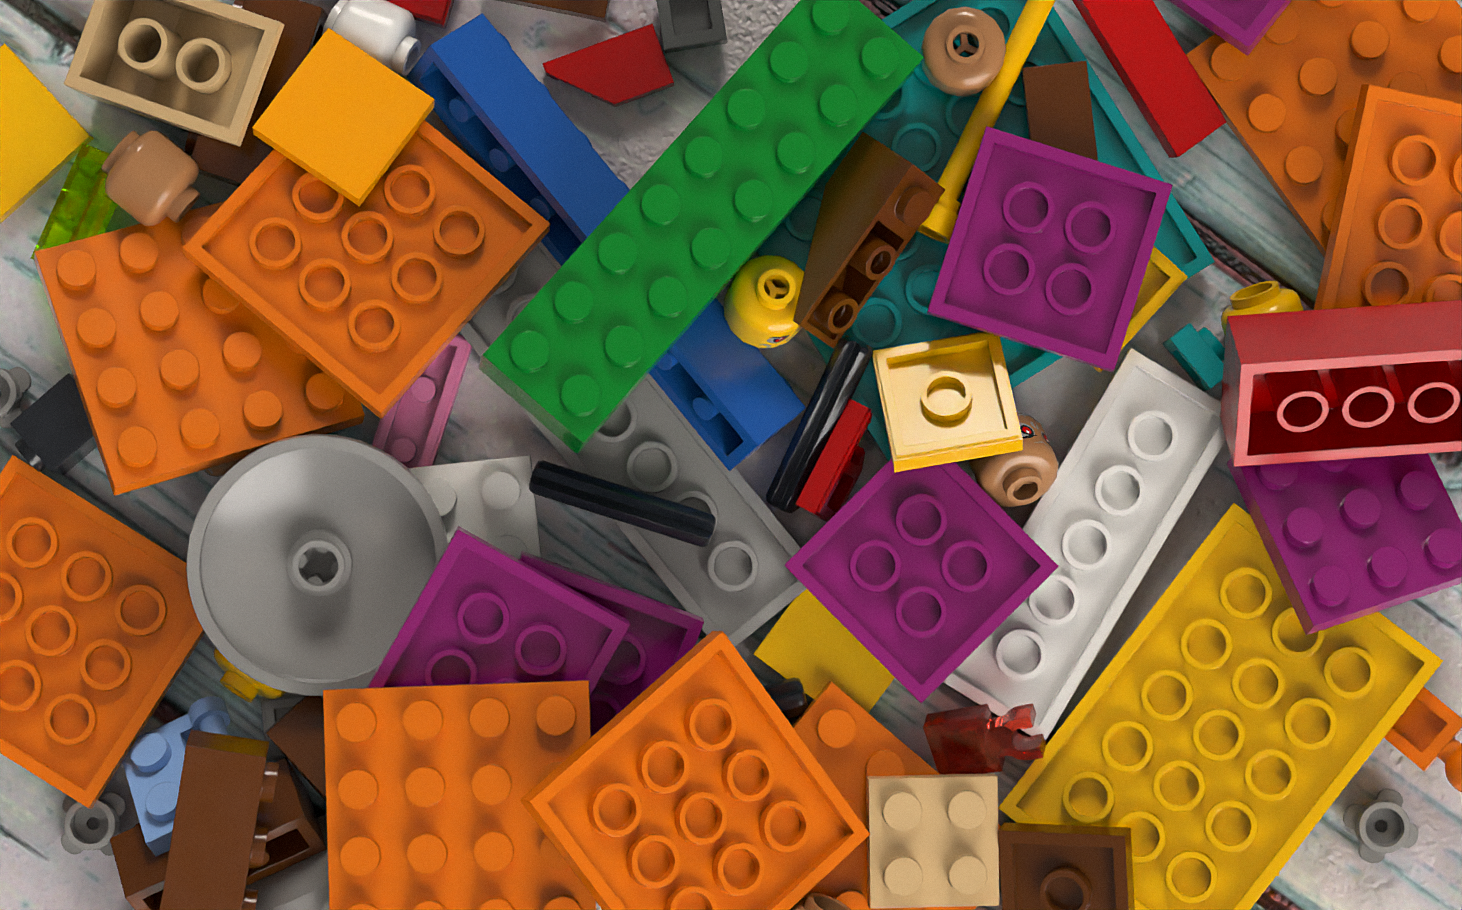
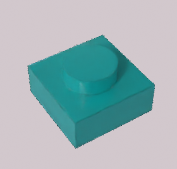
[1162,323,1225,391]

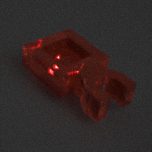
[923,703,1046,775]

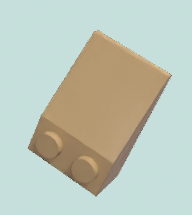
[64,0,285,147]

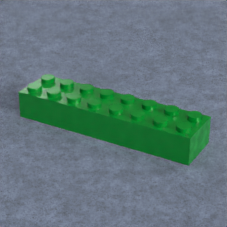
[479,0,924,454]

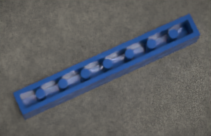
[406,13,806,471]

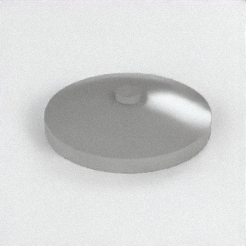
[186,434,448,696]

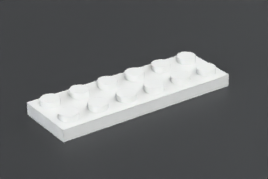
[943,348,1226,743]

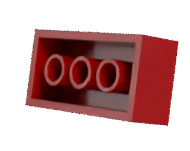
[1220,300,1462,467]

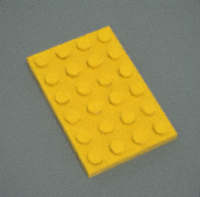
[998,502,1443,910]

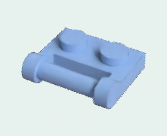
[122,696,230,856]

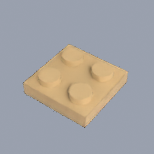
[866,774,999,909]

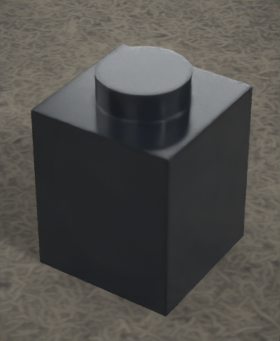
[10,373,97,475]

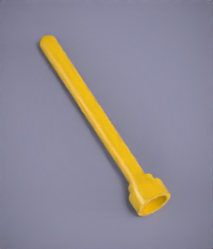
[917,0,1056,244]

